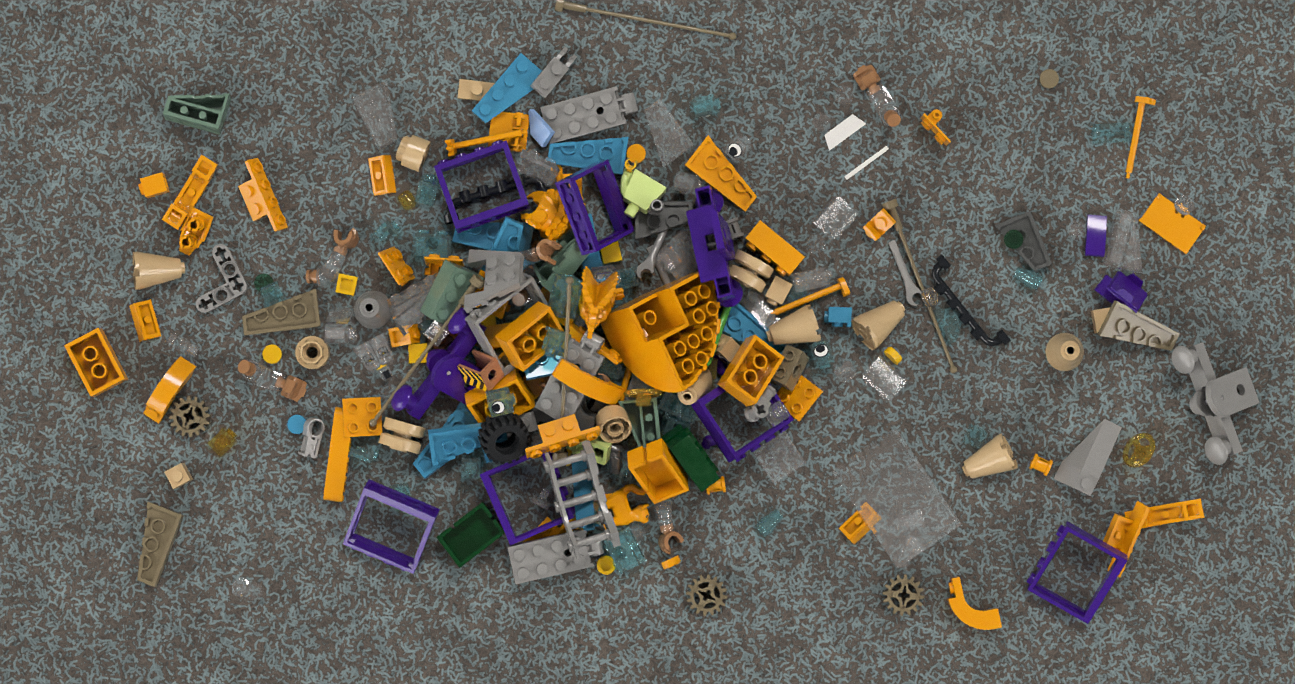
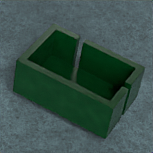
[661,424,720,492]
[436,502,505,568]

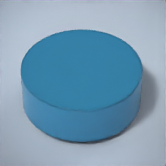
[287,415,306,434]

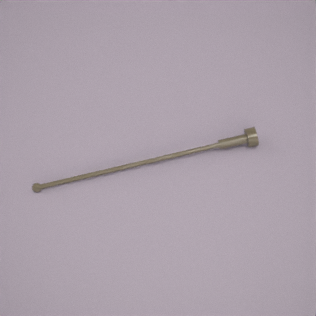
[555,0,736,40]
[882,199,957,373]
[369,274,484,427]
[552,277,574,460]

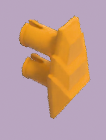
[179,207,213,256]

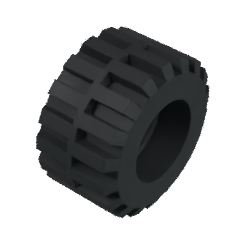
[478,411,531,464]

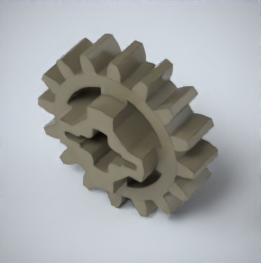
[169,396,212,437]
[686,574,728,616]
[882,574,925,616]

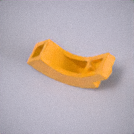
[143,356,196,424]
[947,576,1002,630]

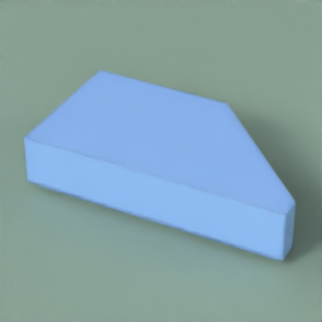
[528,109,555,147]

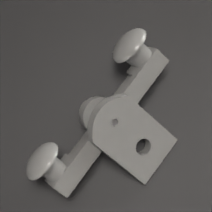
[1171,342,1260,465]

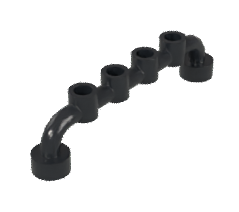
[443,174,550,225]
[932,254,1011,347]

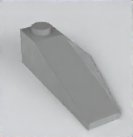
[1053,419,1122,496]

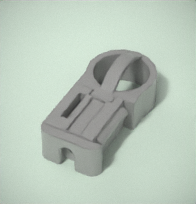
[298,418,325,458]

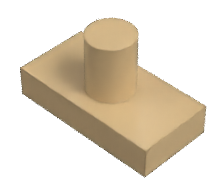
[458,79,495,101]

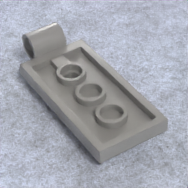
[540,86,638,144]
[535,330,605,420]
[507,529,604,584]

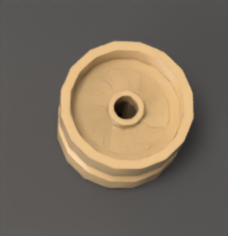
[729,250,774,293]
[378,417,426,454]

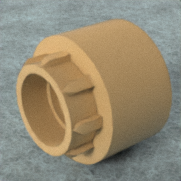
[396,135,431,172]
[295,336,330,369]
[595,405,632,443]

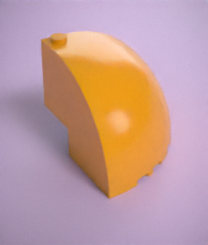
[600,271,721,393]

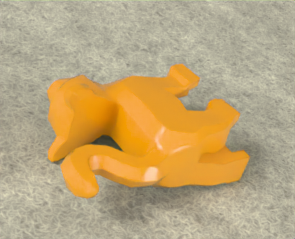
[603,484,649,530]

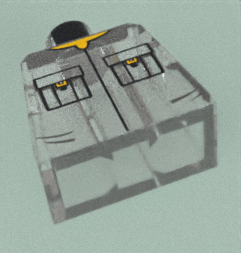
[352,332,395,381]

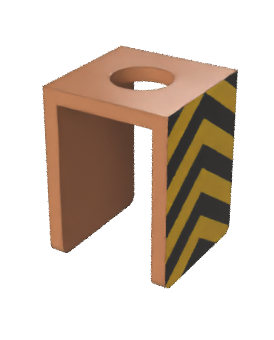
[457,349,505,392]

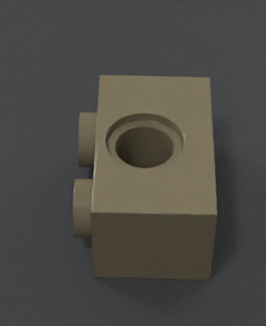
[771,344,810,391]

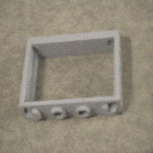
[465,272,549,376]

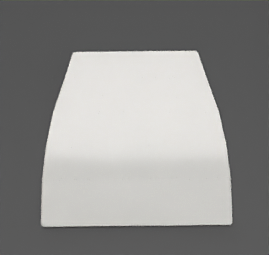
[825,114,889,180]

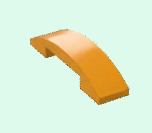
[162,155,218,230]
[552,359,625,405]
[1125,498,1204,529]

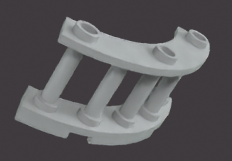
[543,440,621,559]

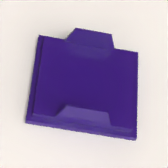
[1106,271,1148,313]

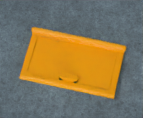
[1138,193,1206,254]

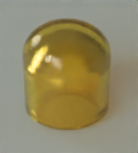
[397,190,416,210]

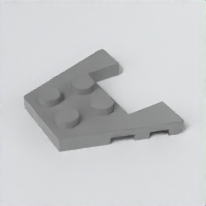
[464,249,524,313]

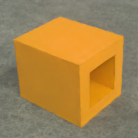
[138,172,170,198]

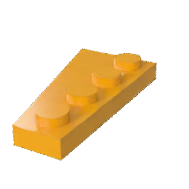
[685,135,757,212]

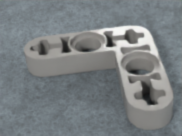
[196,244,248,313]

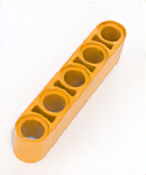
[323,407,352,502]

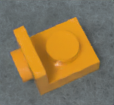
[863,208,896,241]
[388,324,421,348]

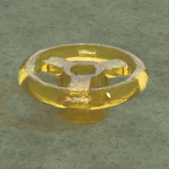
[624,389,662,407]
[1123,433,1155,468]

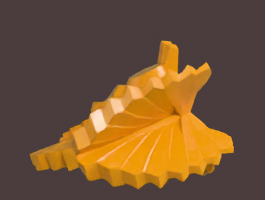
[521,176,586,241]
[571,266,625,339]

